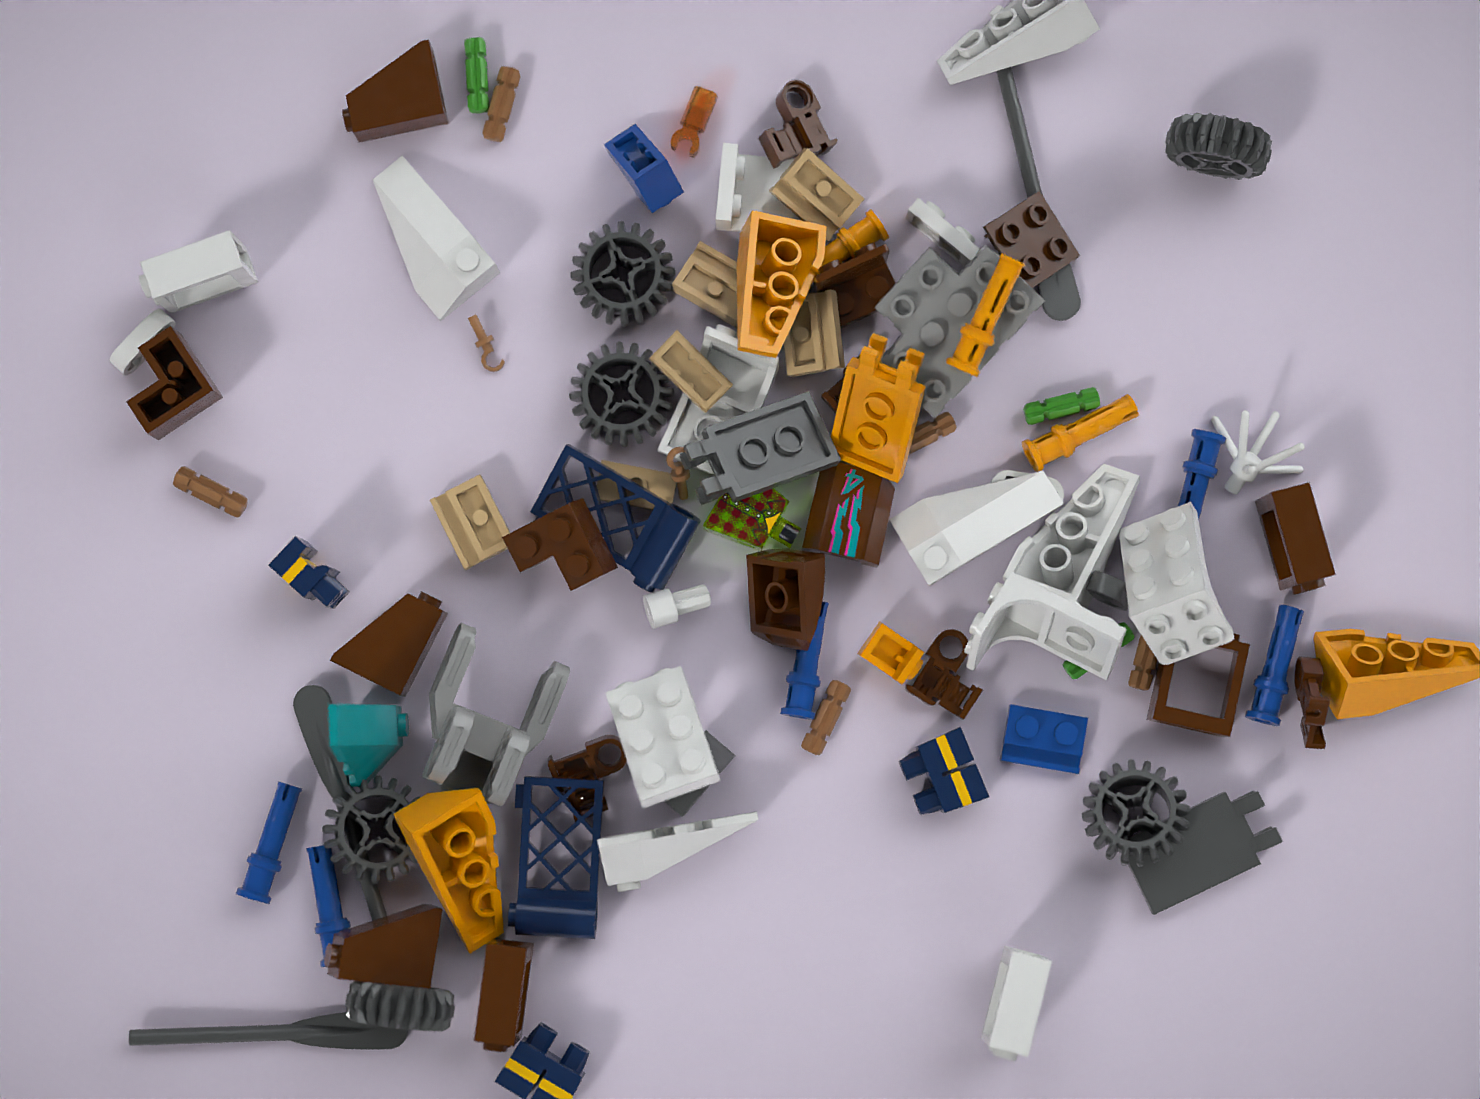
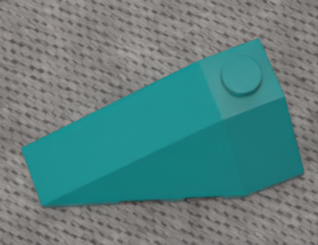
[328,704,409,787]

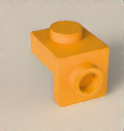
[857,621,924,684]

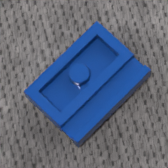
[1000,704,1088,774]

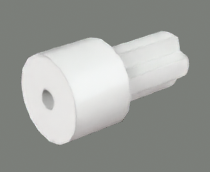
[643,585,711,629]

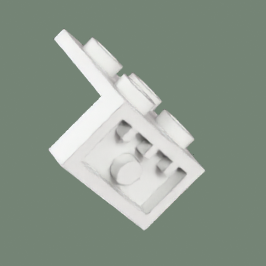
[716,143,795,232]

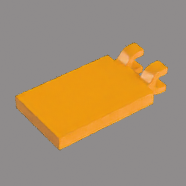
[831,333,926,483]

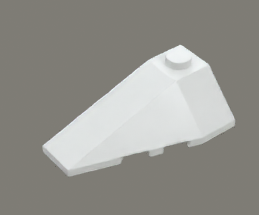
[937,0,1100,85]
[373,156,500,321]
[889,471,1064,586]
[597,811,758,892]

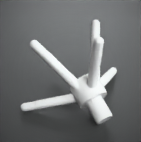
[1211,410,1304,494]

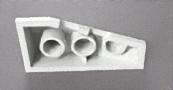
[1003,464,1140,609]

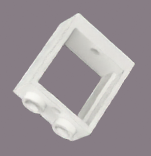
[139,230,258,313]
[981,945,1052,1061]

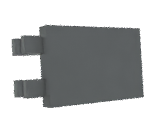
[679,391,841,505]
[1127,791,1283,915]

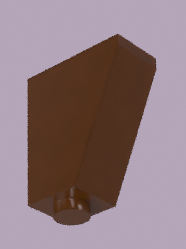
[342,39,449,143]
[330,591,448,697]
[324,904,443,988]

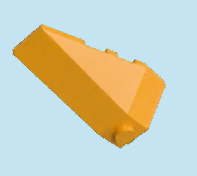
[737,210,827,358]
[1313,629,1480,719]
[393,788,504,954]

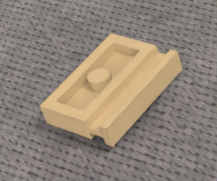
[769,148,864,242]
[672,241,737,328]
[784,289,845,377]
[430,474,510,570]

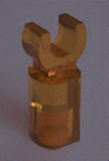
[671,86,718,158]

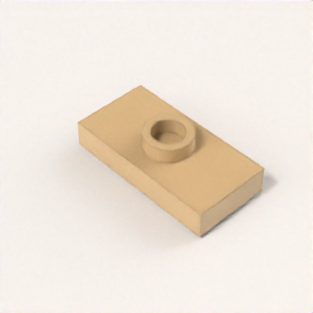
[649,330,733,413]
[597,460,677,510]

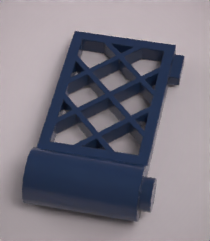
[530,444,701,593]
[508,776,604,939]

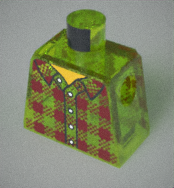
[703,488,802,551]

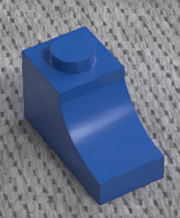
[604,124,684,213]

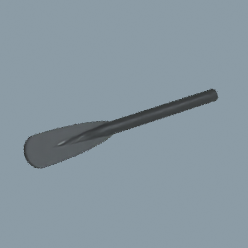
[996,67,1081,321]
[293,685,387,921]
[129,1012,409,1050]

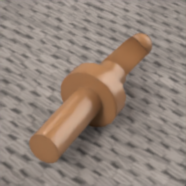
[468,314,505,372]
[666,447,690,500]

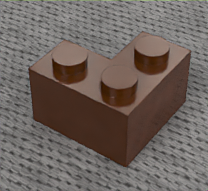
[126,326,223,440]
[502,498,618,591]

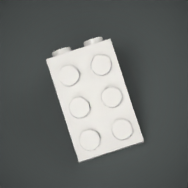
[658,325,779,476]
[1119,502,1234,665]
[964,571,1127,680]
[605,666,721,808]

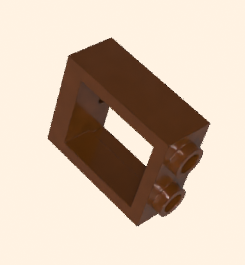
[1255,482,1336,595]
[1146,633,1250,737]
[474,938,534,1052]

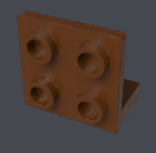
[813,243,896,329]

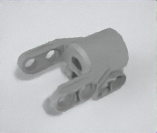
[422,623,570,806]

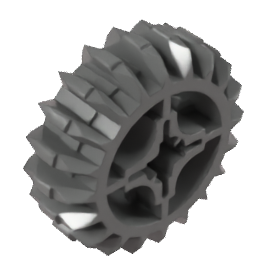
[1165,113,1272,180]
[570,221,675,327]
[569,341,675,447]
[1082,759,1190,867]
[322,776,421,884]
[345,981,455,1032]

